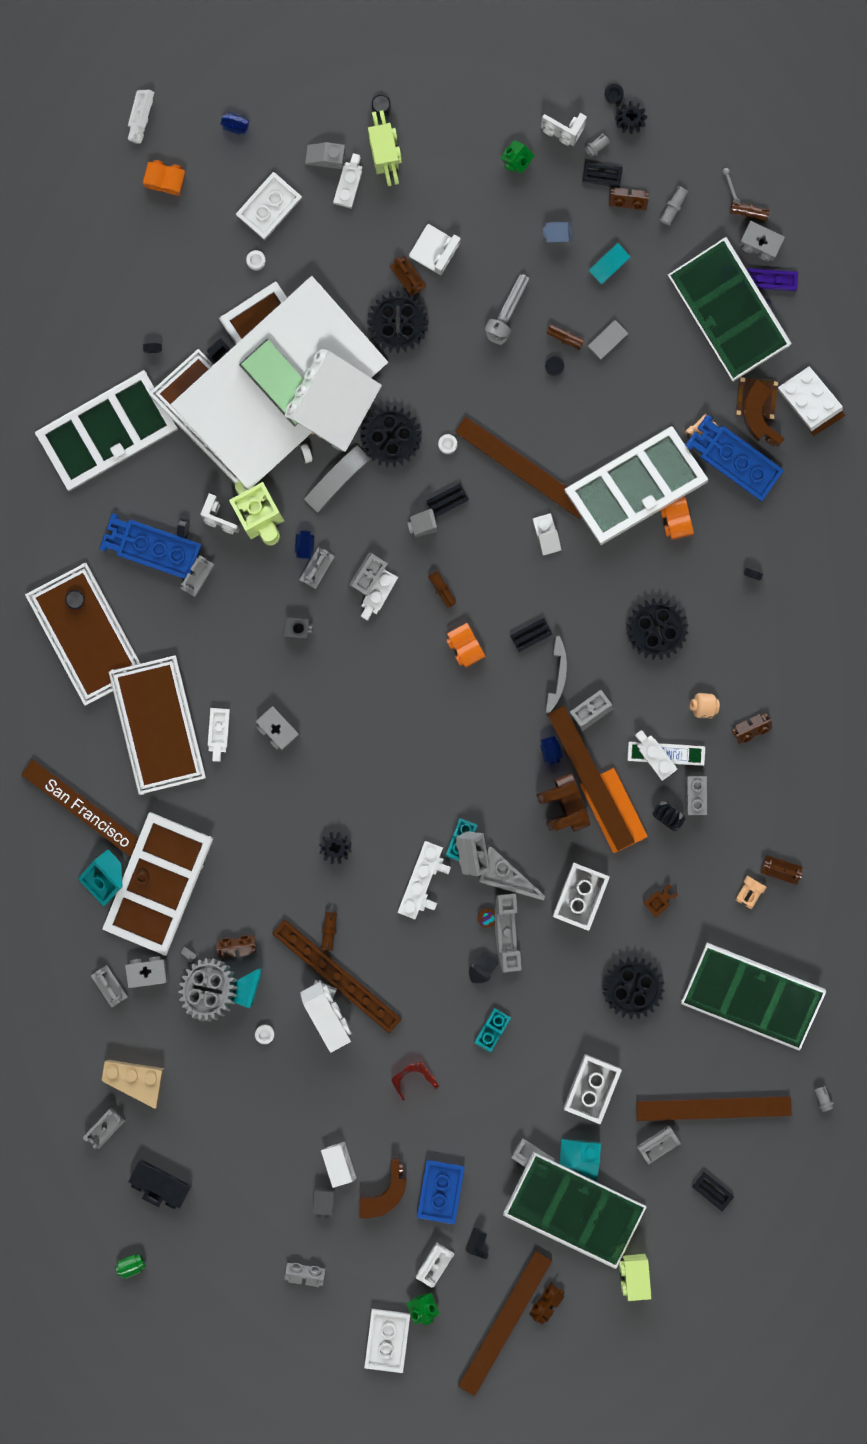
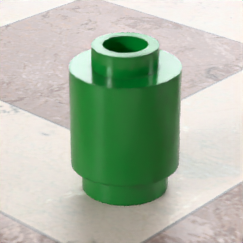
[115,1254,146,1279]

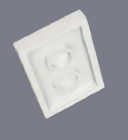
[236,172,302,241]
[778,366,843,431]
[364,1309,410,1373]

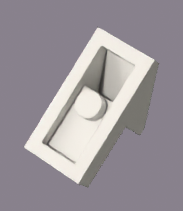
[532,513,561,556]

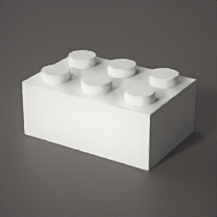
[552,863,610,931]
[300,982,352,1053]
[563,1054,622,1124]

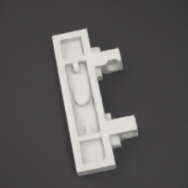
[397,841,451,919]

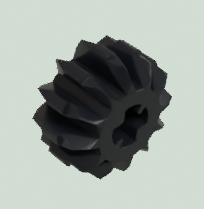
[615,101,647,135]
[652,801,686,831]
[319,832,352,864]

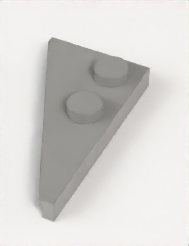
[479,847,545,900]

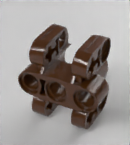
[536,773,590,832]

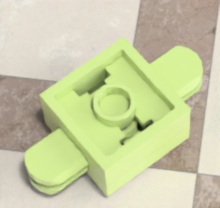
[368,110,402,186]
[229,481,284,545]

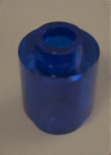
[220,111,250,135]
[294,531,315,559]
[540,736,563,765]

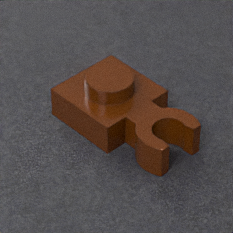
[643,884,678,918]

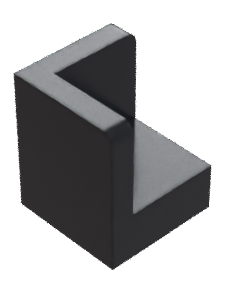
[206,338,231,362]

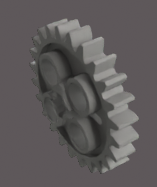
[178,958,238,1022]

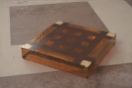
[736,377,778,420]

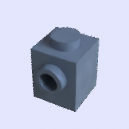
[543,221,573,243]

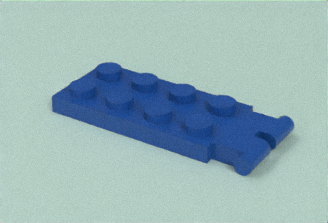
[685,415,784,502]
[99,513,202,579]

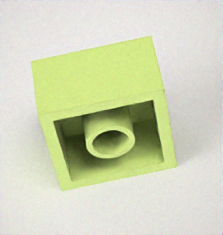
[619,1254,651,1301]

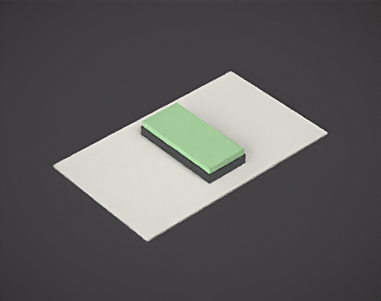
[171,276,388,490]

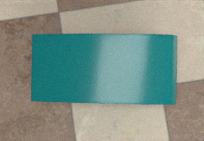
[589,243,631,284]
[445,818,477,861]
[474,1008,511,1053]

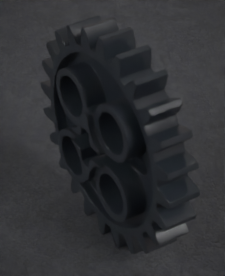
[367,291,429,354]
[360,405,422,468]
[626,598,689,660]
[602,957,665,1019]

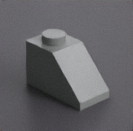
[305,142,345,169]
[407,509,437,537]

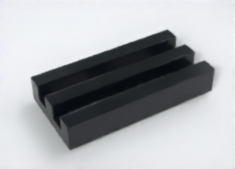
[582,162,623,188]
[426,483,469,518]
[510,618,553,652]
[692,1172,734,1212]

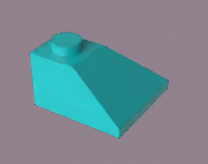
[78,850,123,907]
[231,968,263,1008]
[558,1139,601,1181]

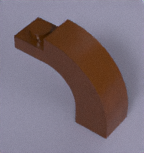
[743,380,785,447]
[359,1158,407,1218]

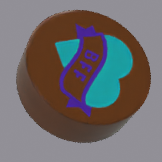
[478,908,495,928]

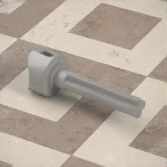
[485,274,530,345]

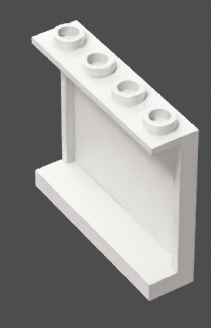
[284,349,382,452]

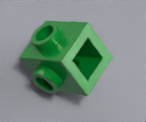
[500,140,535,174]
[406,1293,440,1326]

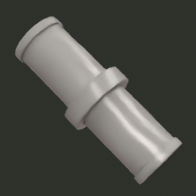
[660,186,689,226]

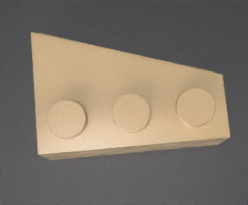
[102,1060,164,1109]

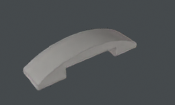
[304,445,371,513]
[545,636,567,713]
[495,893,522,972]

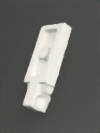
[128,90,154,144]
[333,153,362,209]
[361,570,398,621]
[208,708,230,762]
[635,730,678,781]

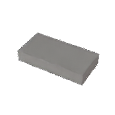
[588,320,628,361]

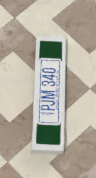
[627,742,705,766]

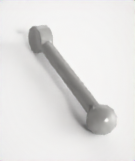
[723,168,741,203]

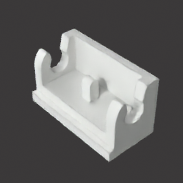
[321,1142,357,1188]
[416,1242,454,1287]

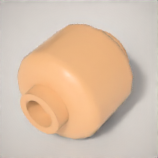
[690,693,720,719]

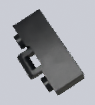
[128,1159,192,1209]

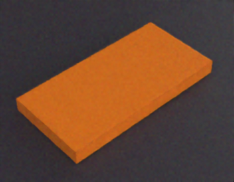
[580,768,648,854]

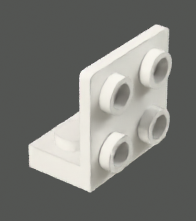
[541,113,587,146]
[409,224,461,275]
[200,493,240,535]

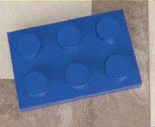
[417,1159,465,1224]

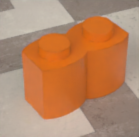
[143,160,186,196]
[660,497,694,541]
[446,623,486,668]

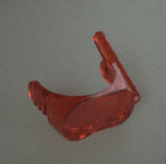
[391,1062,439,1101]

